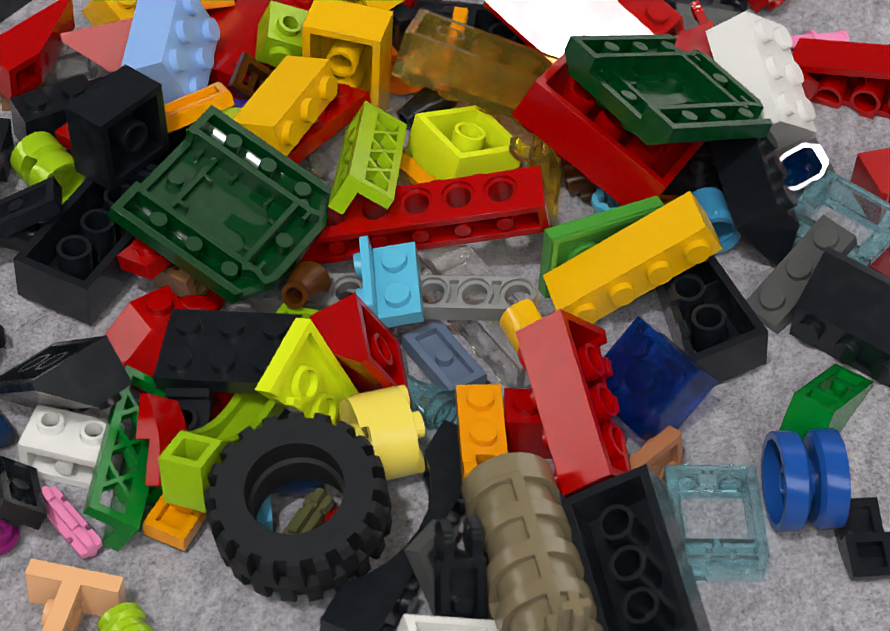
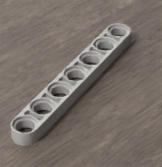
[248,273,539,321]

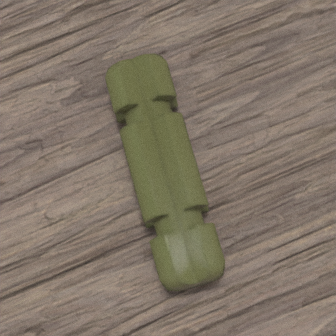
[282,487,334,534]

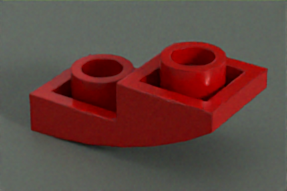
[136,393,187,489]

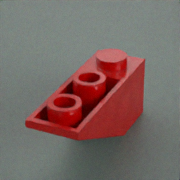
[0,0,75,99]

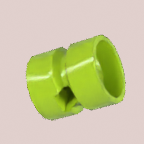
[10,131,86,205]

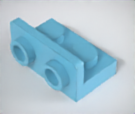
[353,235,424,328]

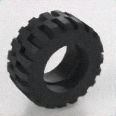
[204,412,392,602]

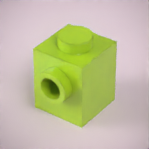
[255,0,308,67]

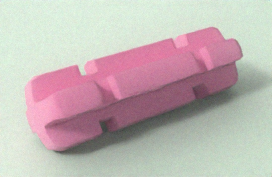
[41,486,103,559]

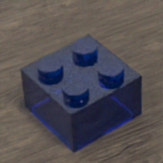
[602,316,718,441]

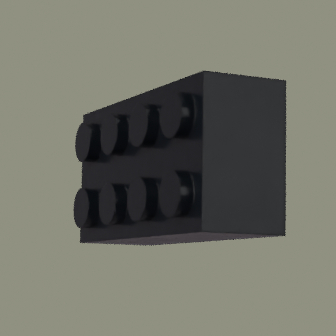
[13,169,151,325]
[561,464,711,631]

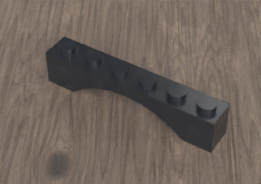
[320,420,466,631]

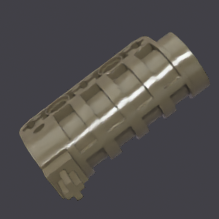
[461,452,604,631]

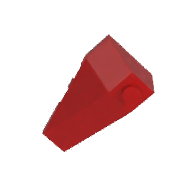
[104,285,235,427]

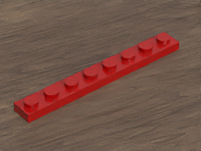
[117,83,372,280]

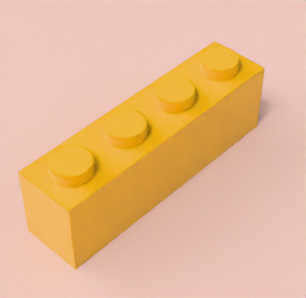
[543,191,723,324]

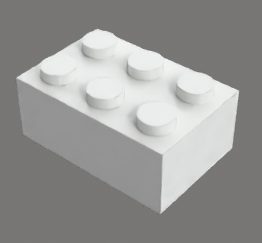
[705,11,817,151]

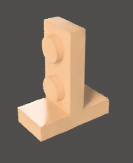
[25,558,126,631]

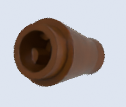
[281,261,330,308]

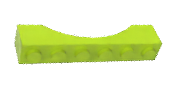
[158,303,319,513]

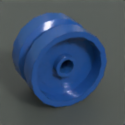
[761,428,851,532]

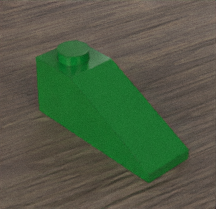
[779,363,874,440]

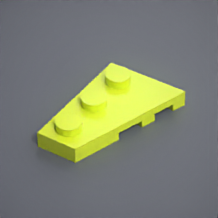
[255,318,359,426]

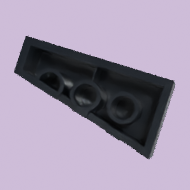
[656,255,769,395]

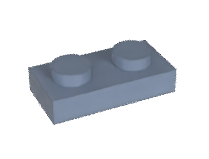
[402,320,487,403]

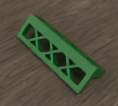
[83,365,166,551]

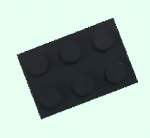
[153,309,303,394]

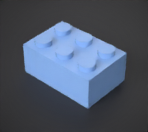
[121,0,220,104]

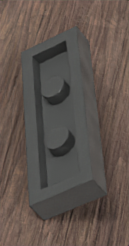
[746,215,857,334]

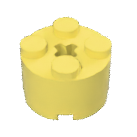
[339,385,425,481]

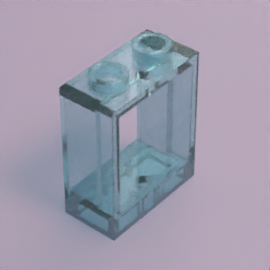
[792,170,890,267]
[662,464,769,582]

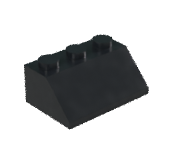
[709,131,800,267]
[789,246,890,387]
[0,335,133,412]

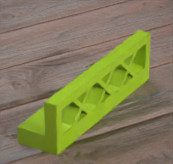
[328,100,407,215]

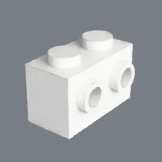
[17,404,125,494]

